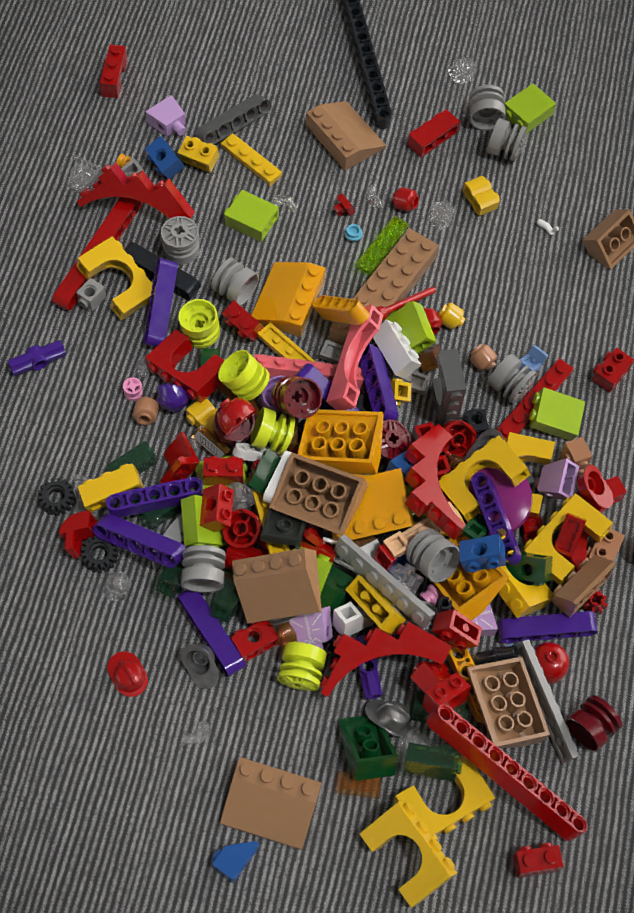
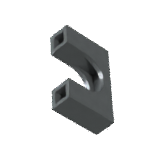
[430,348,467,427]

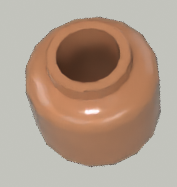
[470,344,497,371]
[133,397,159,425]

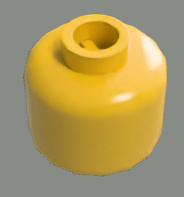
[438,303,465,330]

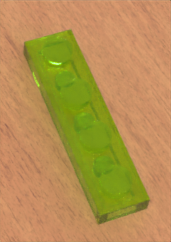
[355,215,409,276]

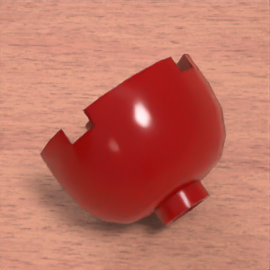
[217,398,256,435]
[442,420,476,458]
[222,509,262,549]
[534,642,570,684]

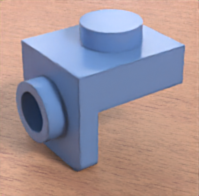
[520,345,548,372]

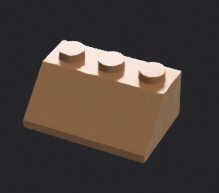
[582,209,634,269]
[552,555,617,618]

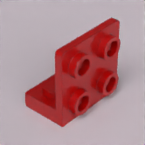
[161,432,200,484]

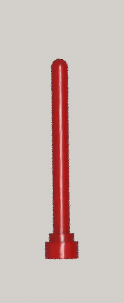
[375,287,436,321]

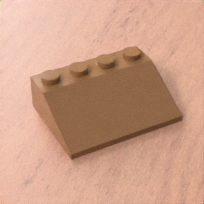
[306,101,386,171]
[269,453,369,536]
[232,548,322,624]
[466,657,550,748]
[220,757,322,850]

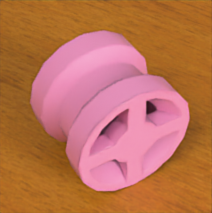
[123,377,143,401]
[419,584,443,607]

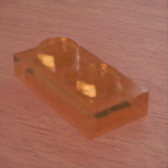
[337,771,382,799]

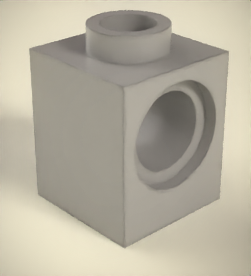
[76,278,106,311]

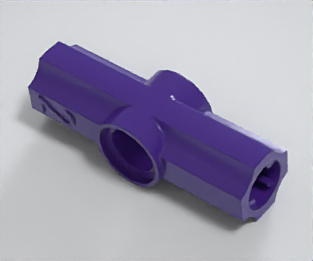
[7,340,66,376]
[354,635,383,700]

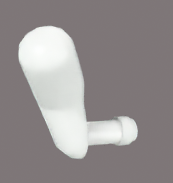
[537,219,559,235]

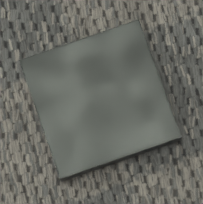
[260,509,307,547]

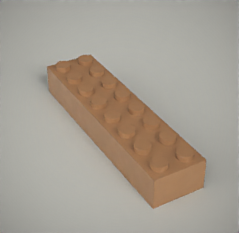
[329,228,439,346]

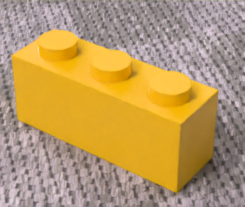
[78,463,144,513]
[345,575,406,635]

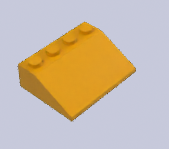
[252,262,326,337]
[298,409,384,475]
[332,468,414,541]
[427,532,509,621]

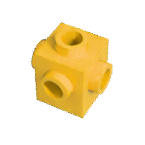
[390,379,412,407]

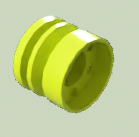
[178,299,221,348]
[218,350,270,401]
[250,407,295,456]
[277,642,327,691]

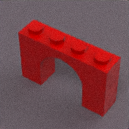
[145,329,225,403]

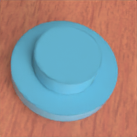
[345,224,362,241]

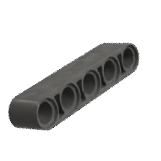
[195,94,271,144]

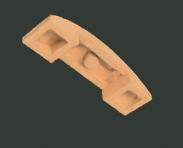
[383,502,461,558]

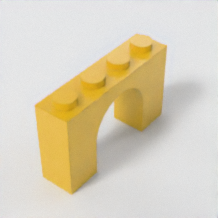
[76,236,153,321]
[504,432,555,519]
[439,435,531,522]
[524,493,613,585]
[498,536,554,618]
[394,756,495,840]
[360,800,457,908]

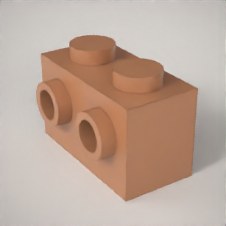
[558,437,593,476]
[587,529,625,561]

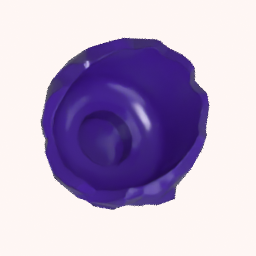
[158,383,189,413]

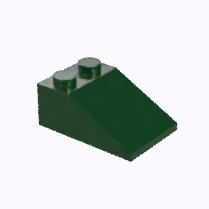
[320,566,355,622]
[338,715,398,781]

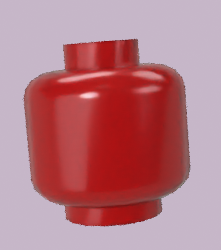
[392,187,419,212]
[424,308,442,335]

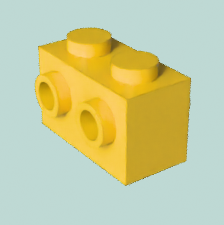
[178,136,219,173]

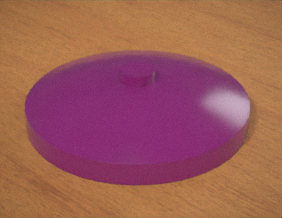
[460,468,533,537]

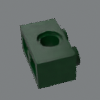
[507,552,553,585]

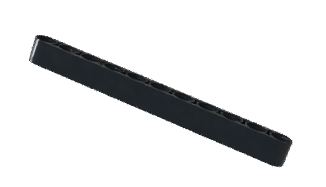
[341,0,392,130]

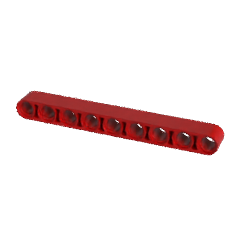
[52,197,144,311]
[427,704,588,841]

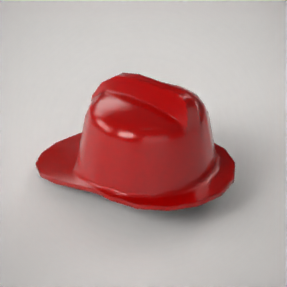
[576,465,613,508]
[107,651,148,697]

